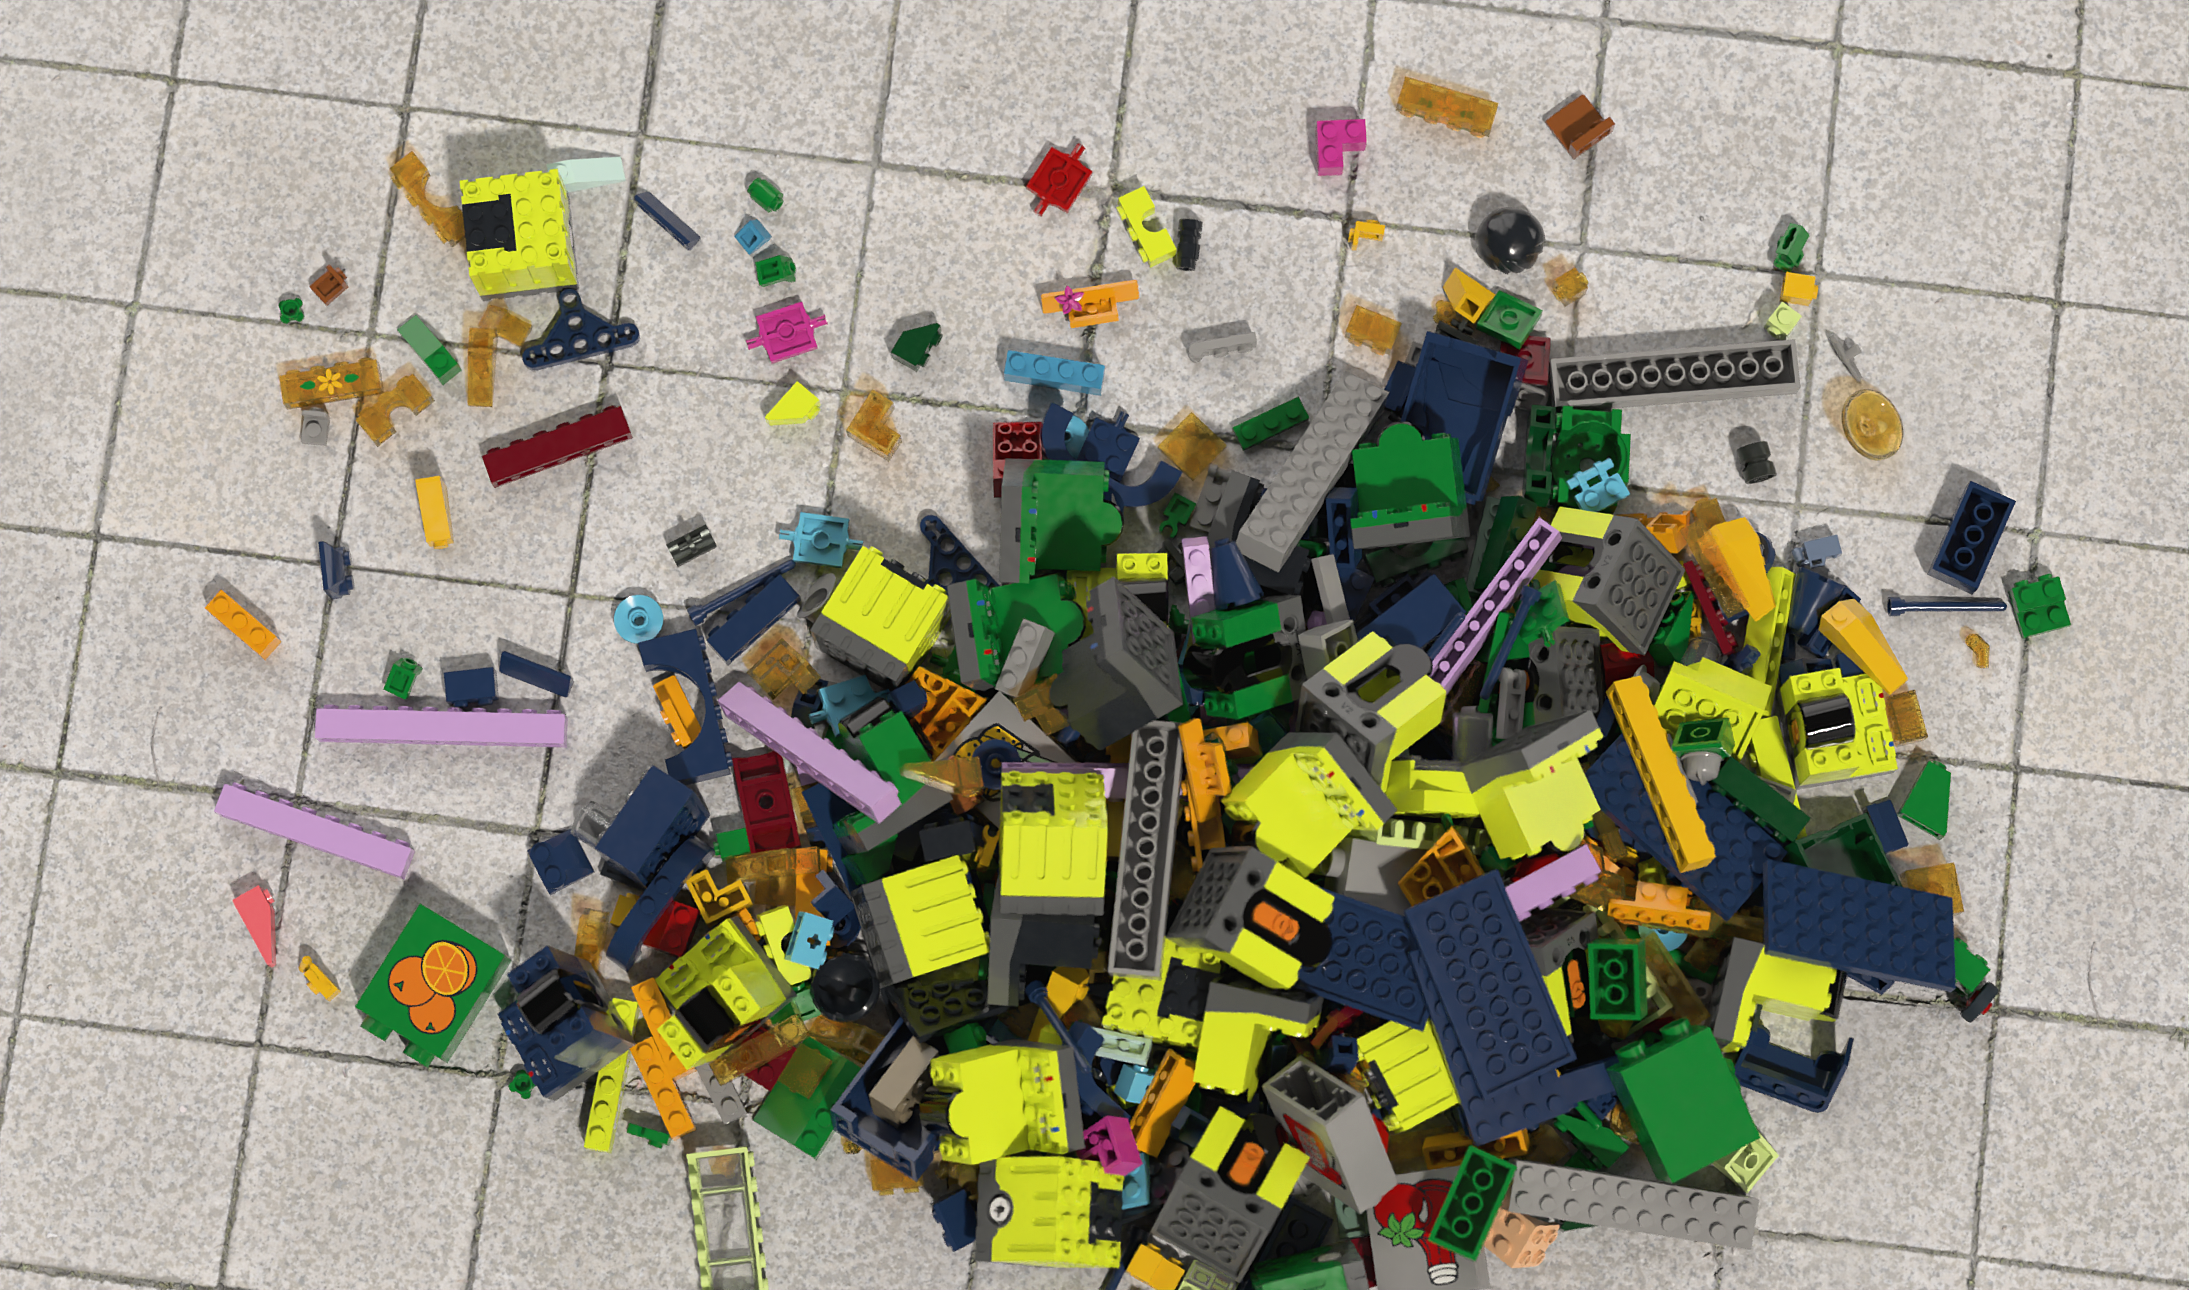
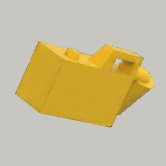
[298,956,341,1001]

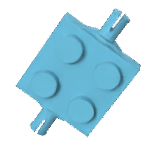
[779,512,864,568]
[809,674,890,737]

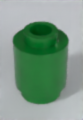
[747,177,784,213]

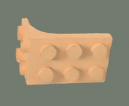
[1484,1208,1560,1268]

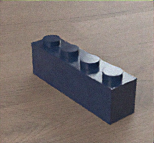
[706,574,801,666]

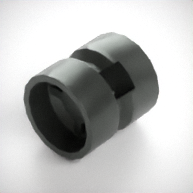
[1737,441,1777,484]

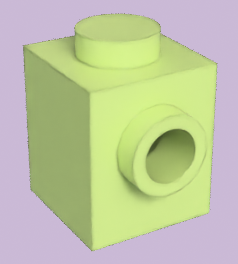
[1764,302,1802,340]

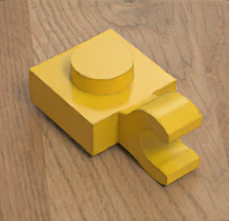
[974,825,999,873]

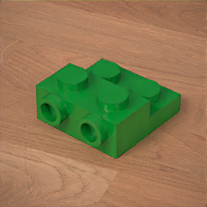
[2008,574,2071,639]

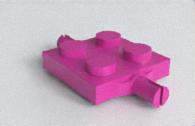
[746,302,828,364]

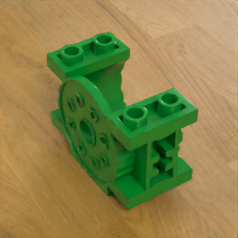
[1549,406,1631,515]

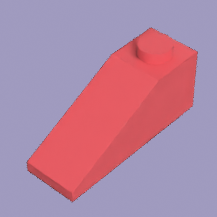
[232,885,276,968]

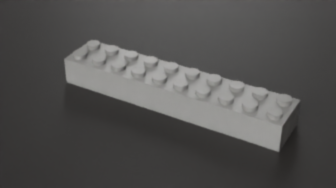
[1549,339,1801,413]
[1236,371,1389,572]
[1108,721,1184,980]
[1500,1157,1759,1250]

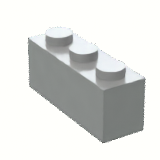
[995,619,1055,702]

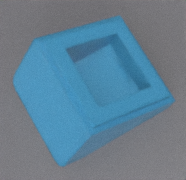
[734,219,772,255]

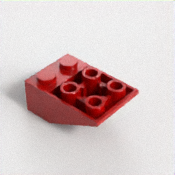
[993,422,1042,498]

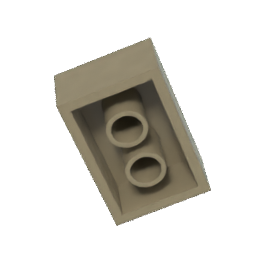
[869,1036,939,1129]

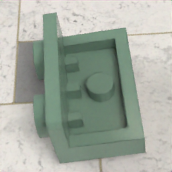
[1334,1197,1370,1239]

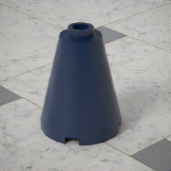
[1211,537,1264,610]
[1787,566,1845,638]

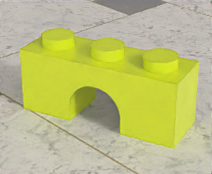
[1116,186,1177,268]
[755,905,812,986]

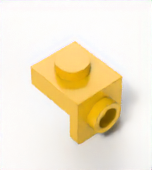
[1348,220,1385,251]

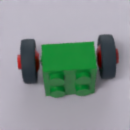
[1954,937,1999,1023]

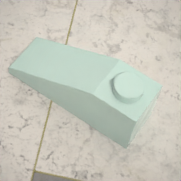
[547,157,626,193]

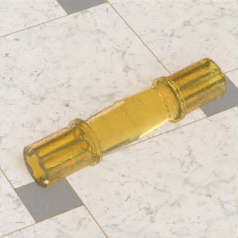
[1580,762,1628,862]

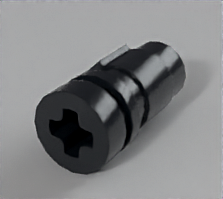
[1176,219,1203,271]

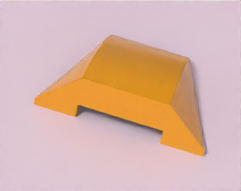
[1613,511,1690,553]
[906,666,986,763]
[1398,826,1485,906]

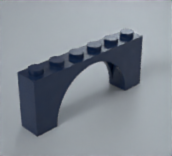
[638,628,734,786]

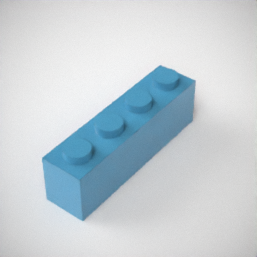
[1004,350,1105,396]

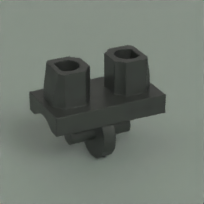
[1436,317,1479,345]
[666,524,717,567]
[1157,538,1186,585]

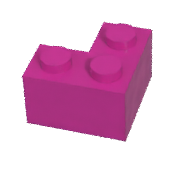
[1316,119,1367,176]
[1076,1116,1143,1176]

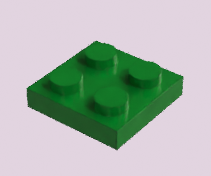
[1476,290,1543,349]

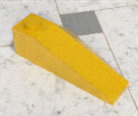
[1696,517,1776,622]
[1819,599,1908,695]
[1028,966,1090,1042]

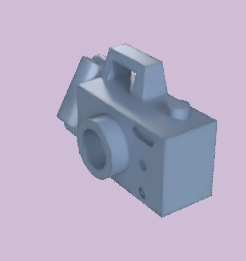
[1791,534,1842,569]

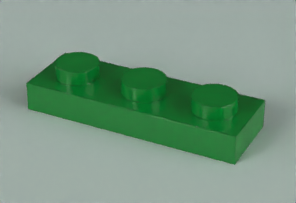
[1232,396,1309,451]

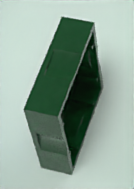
[1782,813,1903,887]

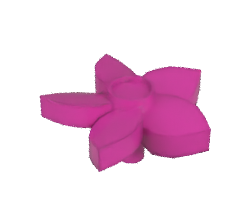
[1055,285,1084,315]

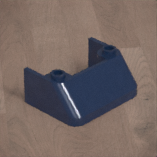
[1734,1004,1854,1113]

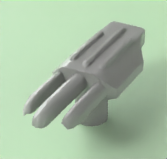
[1829,335,1862,384]

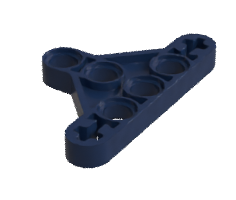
[522,289,640,371]
[920,515,1000,596]

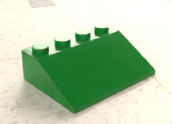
[753,1035,862,1161]

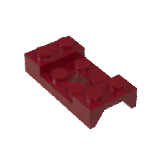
[732,750,802,858]

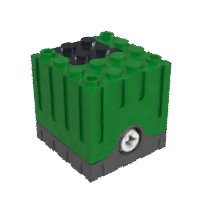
[1249,1240,1369,1290]

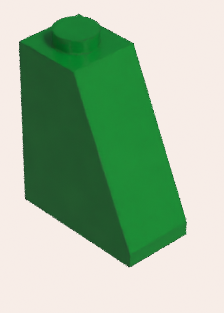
[1897,761,1951,840]

